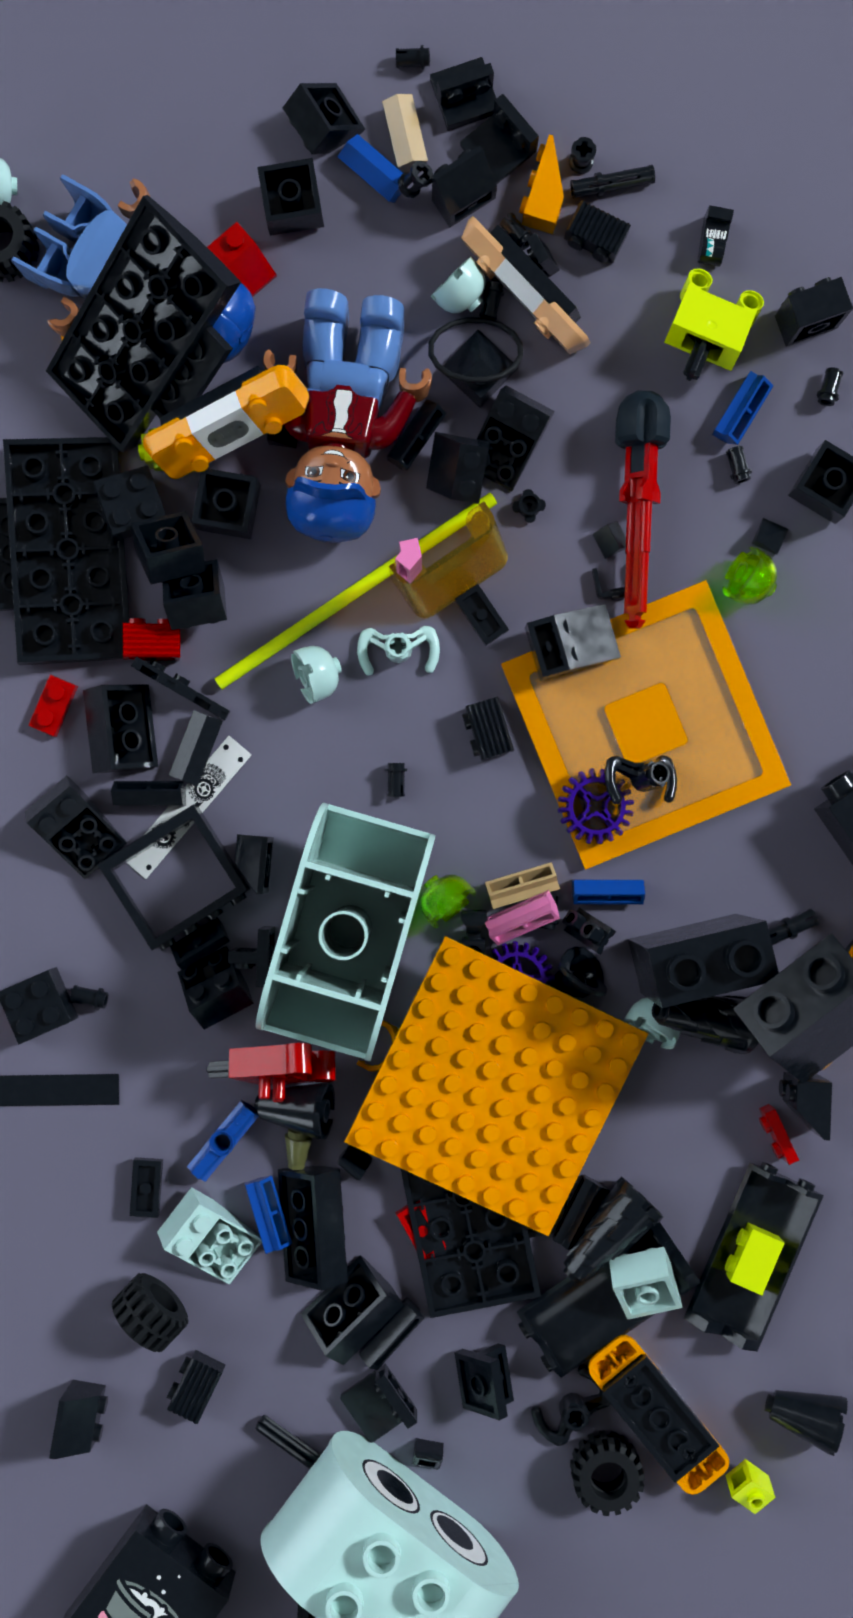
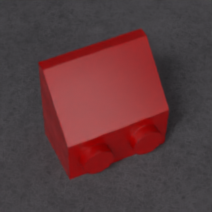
[207,222,277,297]

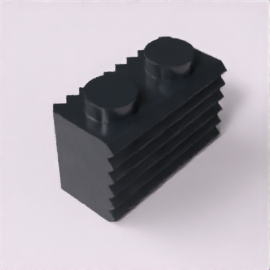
[564,200,631,263]
[462,697,514,761]
[166,1350,226,1424]

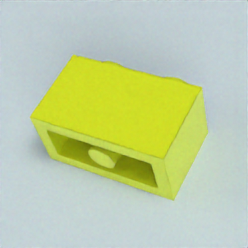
[725,1222,785,1296]

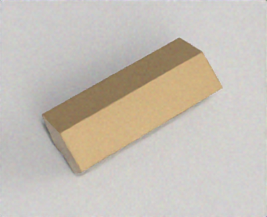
[382,94,428,173]
[485,862,560,909]

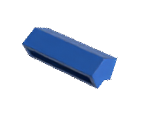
[337,134,403,203]
[712,371,773,445]
[572,879,645,904]
[244,1176,292,1254]

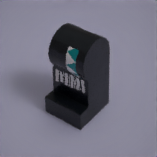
[698,205,734,267]

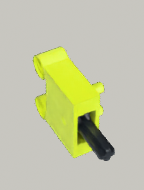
[664,268,764,381]

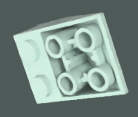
[157,1187,262,1285]

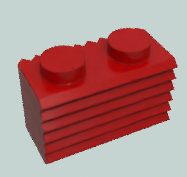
[123,618,180,661]

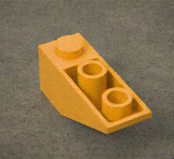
[519,134,564,235]

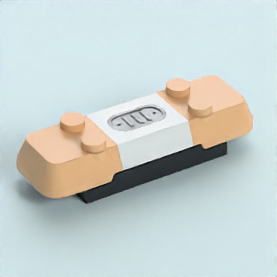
[461,216,591,354]

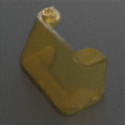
[389,502,508,618]

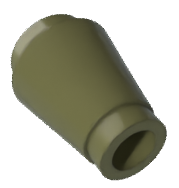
[285,1129,312,1170]

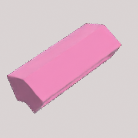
[395,538,422,584]
[485,890,560,946]

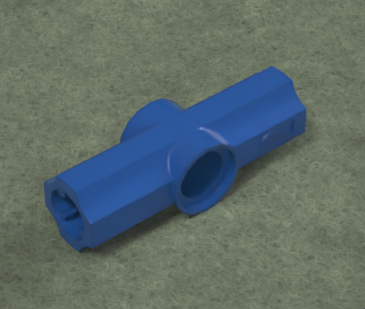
[187,1100,259,1182]

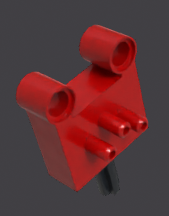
[206,1043,336,1103]

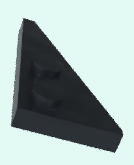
[131,656,230,720]

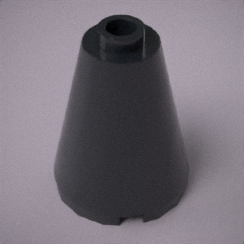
[254,1082,335,1140]
[764,1390,848,1456]

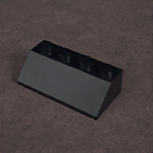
[278,1166,348,1291]

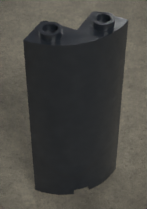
[684,1162,824,1352]
[517,1222,701,1378]

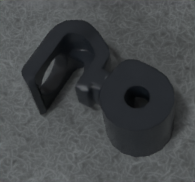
[461,909,487,955]

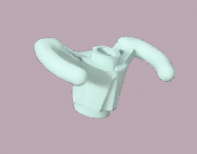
[357,626,440,676]

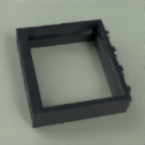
[98,804,250,951]

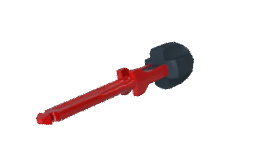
[615,390,671,629]

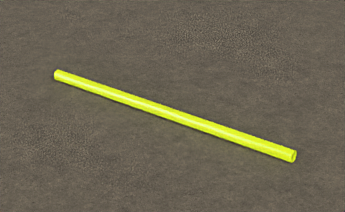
[214,492,497,690]

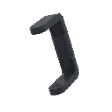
[592,568,625,600]

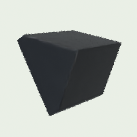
[593,522,626,559]
[412,1438,444,1470]

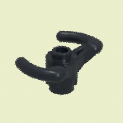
[604,755,677,804]
[531,1365,610,1446]

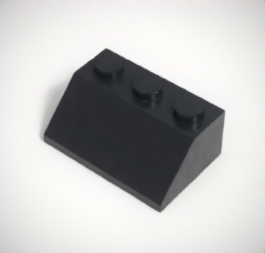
[83,684,158,774]
[301,1255,404,1365]

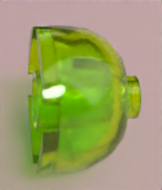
[723,547,777,605]
[420,874,477,928]

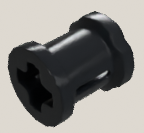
[569,137,596,174]
[398,161,433,198]

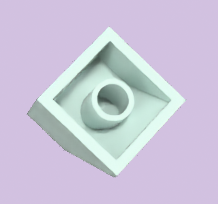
[609,1247,683,1319]

